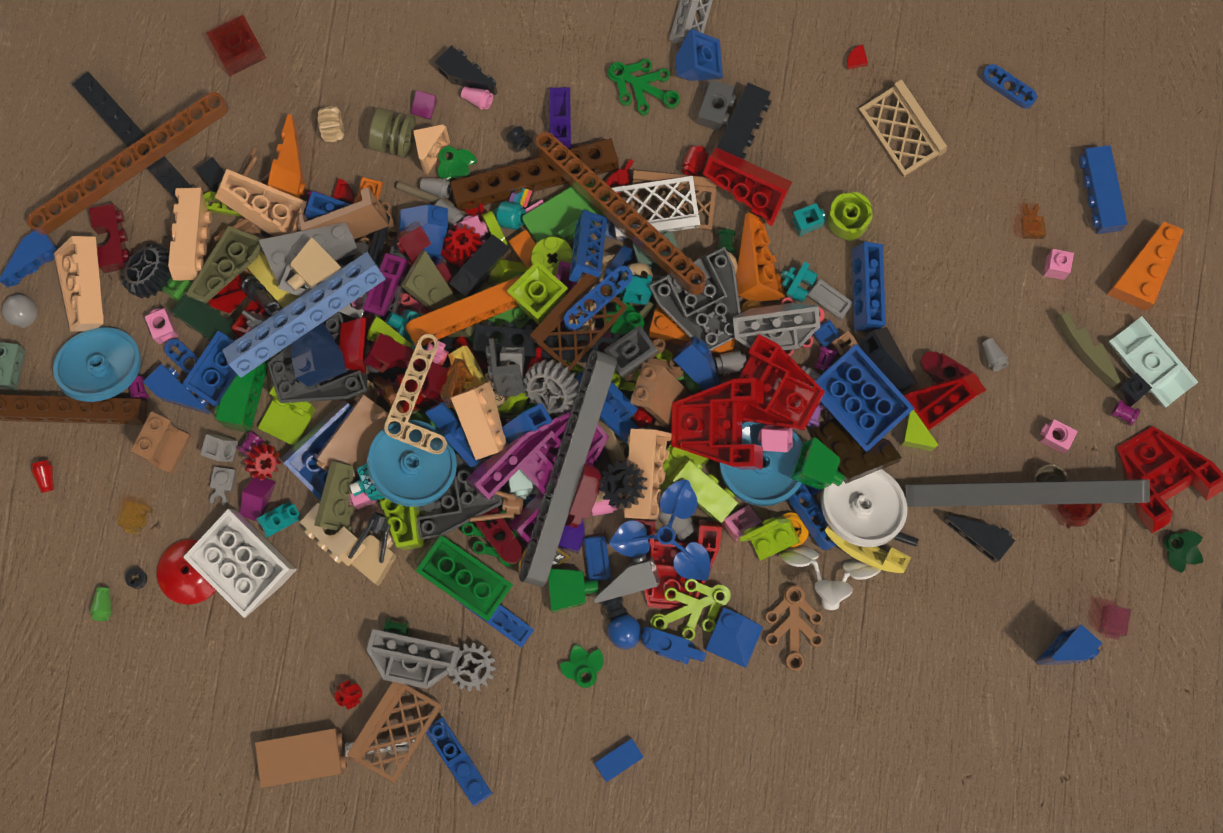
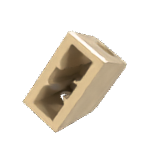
[287,238,341,292]
[351,532,396,586]

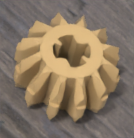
[317,106,345,142]

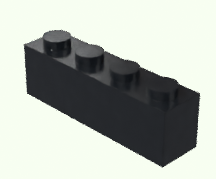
[717,82,772,160]

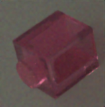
[1099,604,1131,640]

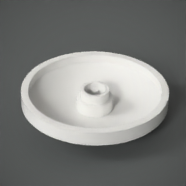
[821,469,907,547]

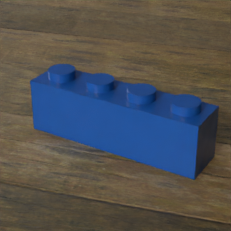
[1079,145,1127,234]

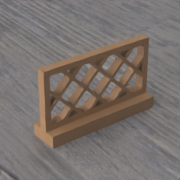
[630,170,717,230]
[347,682,442,784]

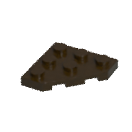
[812,422,902,484]

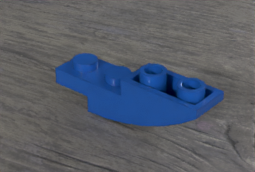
[426,717,493,807]

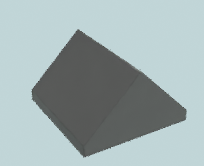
[604,325,659,378]

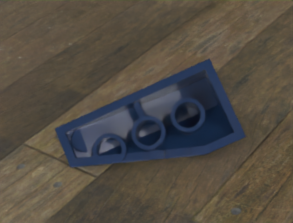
[292,322,347,387]

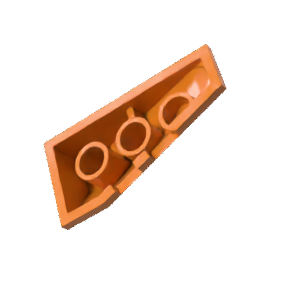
[268,114,307,199]
[736,212,785,301]
[649,304,736,355]

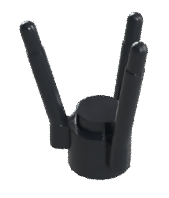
[348,511,391,563]

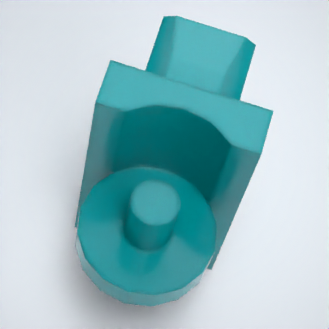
[780,262,818,303]
[256,501,300,538]

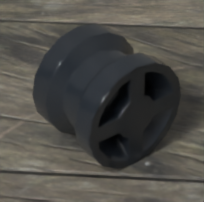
[506,126,532,152]
[602,596,628,620]

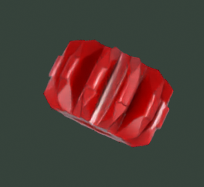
[445,224,482,261]
[243,443,281,480]

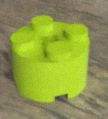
[827,192,873,241]
[531,237,573,277]

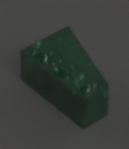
[171,291,236,342]

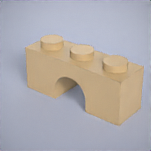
[300,503,366,566]

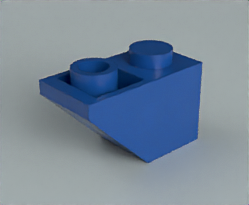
[502,403,553,445]

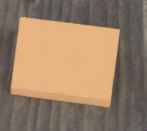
[413,124,450,175]

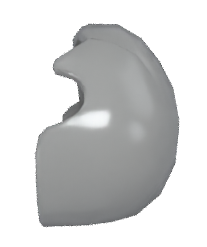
[2,294,38,328]

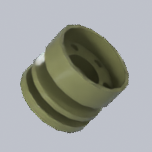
[369,107,416,158]

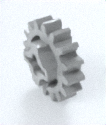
[449,643,496,692]

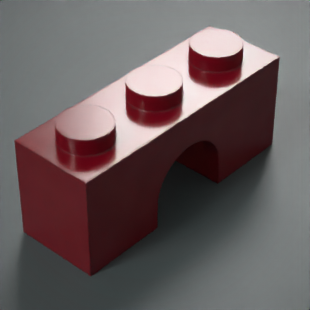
[89,203,131,273]
[396,222,453,283]

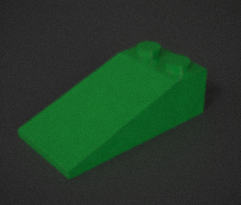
[215,358,271,433]
[416,535,513,621]

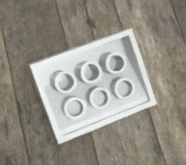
[183,509,297,618]

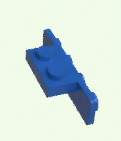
[574,371,640,445]
[426,402,491,467]

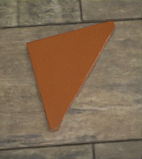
[373,375,404,413]

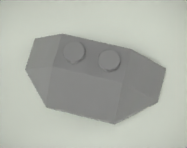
[732,303,820,350]
[367,629,459,689]

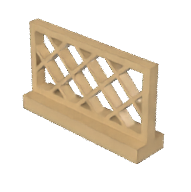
[859,79,947,177]

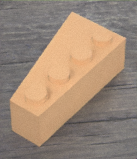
[215,169,307,237]
[168,188,212,280]
[54,236,104,332]
[623,429,671,520]

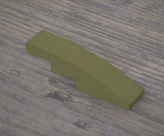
[1056,311,1121,388]

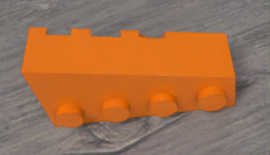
[1107,221,1184,311]

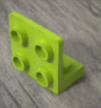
[258,386,316,446]
[739,516,800,561]

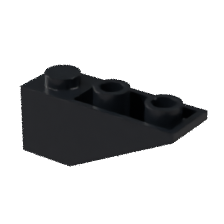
[434,45,497,95]
[858,327,917,393]

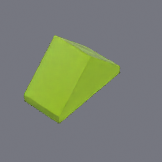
[488,259,528,284]
[901,410,938,451]

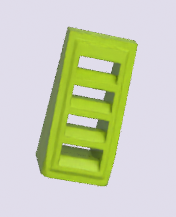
[366,316,412,347]
[498,392,529,415]

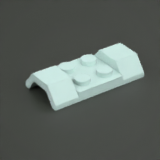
[1108,316,1198,408]

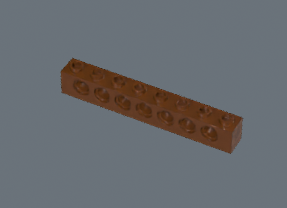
[450,138,619,212]
[0,395,148,425]

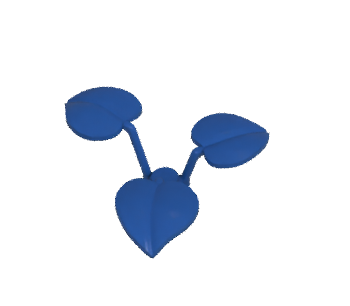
[609,479,711,581]

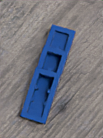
[450,596,534,648]

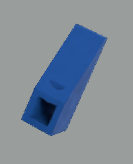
[0,231,58,288]
[143,364,210,414]

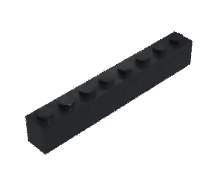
[72,71,192,203]

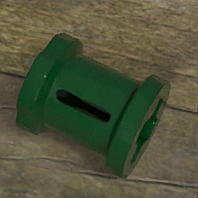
[716,229,735,254]
[383,617,409,636]

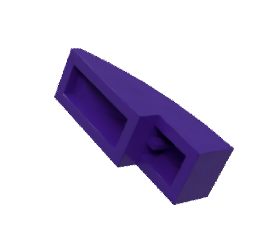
[550,87,571,150]

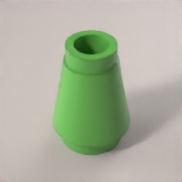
[89,587,112,621]

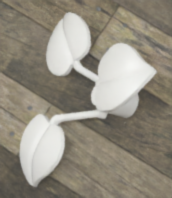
[779,546,881,610]

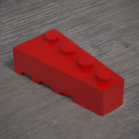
[703,147,793,226]

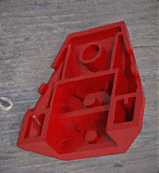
[738,334,825,430]

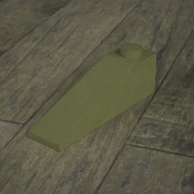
[186,226,262,303]

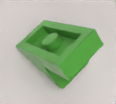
[162,279,192,303]

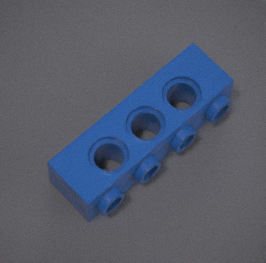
[852,242,886,332]

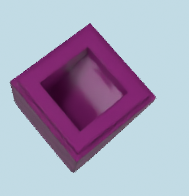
[411,90,437,120]

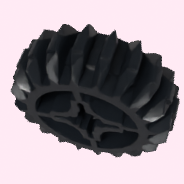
[120,243,173,299]

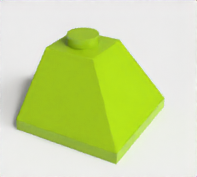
[507,261,569,325]

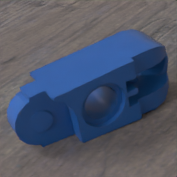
[641,627,707,665]

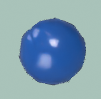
[607,614,642,650]

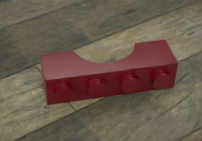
[364,333,458,404]

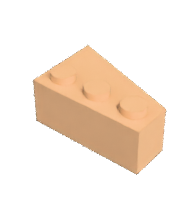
[451,381,507,460]

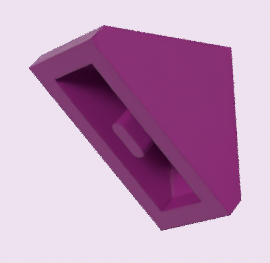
[240,477,276,522]

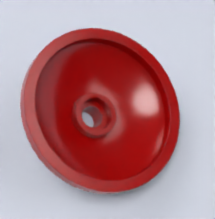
[157,539,216,605]

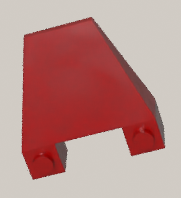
[671,378,764,470]
[1117,426,1223,534]
[634,519,722,610]

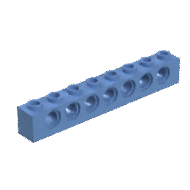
[222,252,386,378]

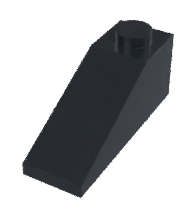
[449,235,510,297]
[943,515,1015,563]

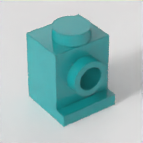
[791,203,826,237]
[619,275,652,305]

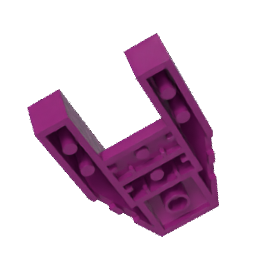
[466,411,609,544]

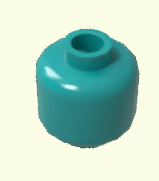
[494,201,526,230]

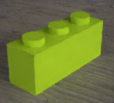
[668,460,738,523]

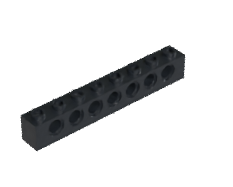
[473,321,648,369]

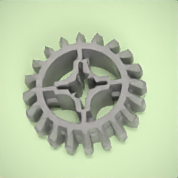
[523,359,579,417]

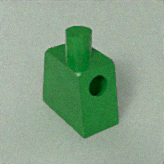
[790,437,845,489]
[548,569,599,613]

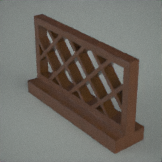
[530,273,628,372]

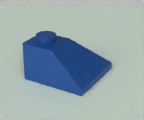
[676,29,723,81]
[398,205,448,257]
[706,608,763,668]

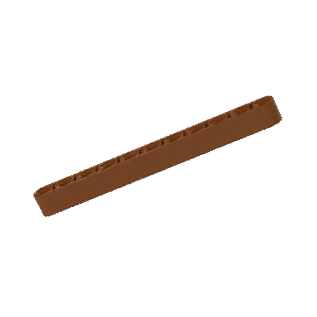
[27,92,229,235]
[536,132,706,295]

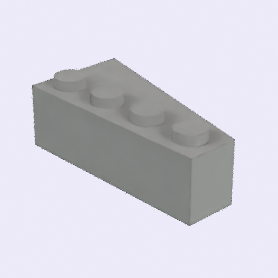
[259,222,358,285]

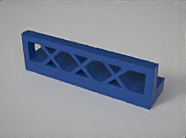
[569,210,607,282]

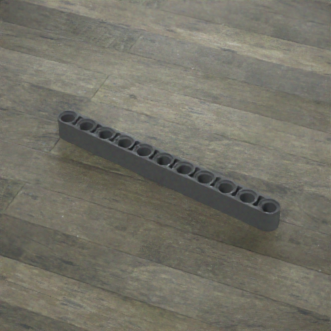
[519,350,617,587]
[905,479,1150,507]

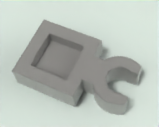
[210,467,237,506]

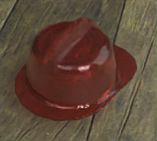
[1058,503,1103,529]

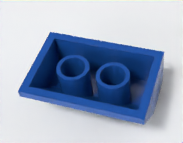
[182,330,237,407]
[1036,624,1102,665]

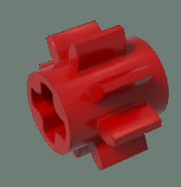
[334,680,362,710]

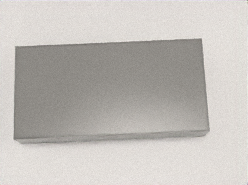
[807,279,853,321]

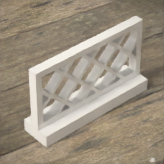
[612,176,700,240]

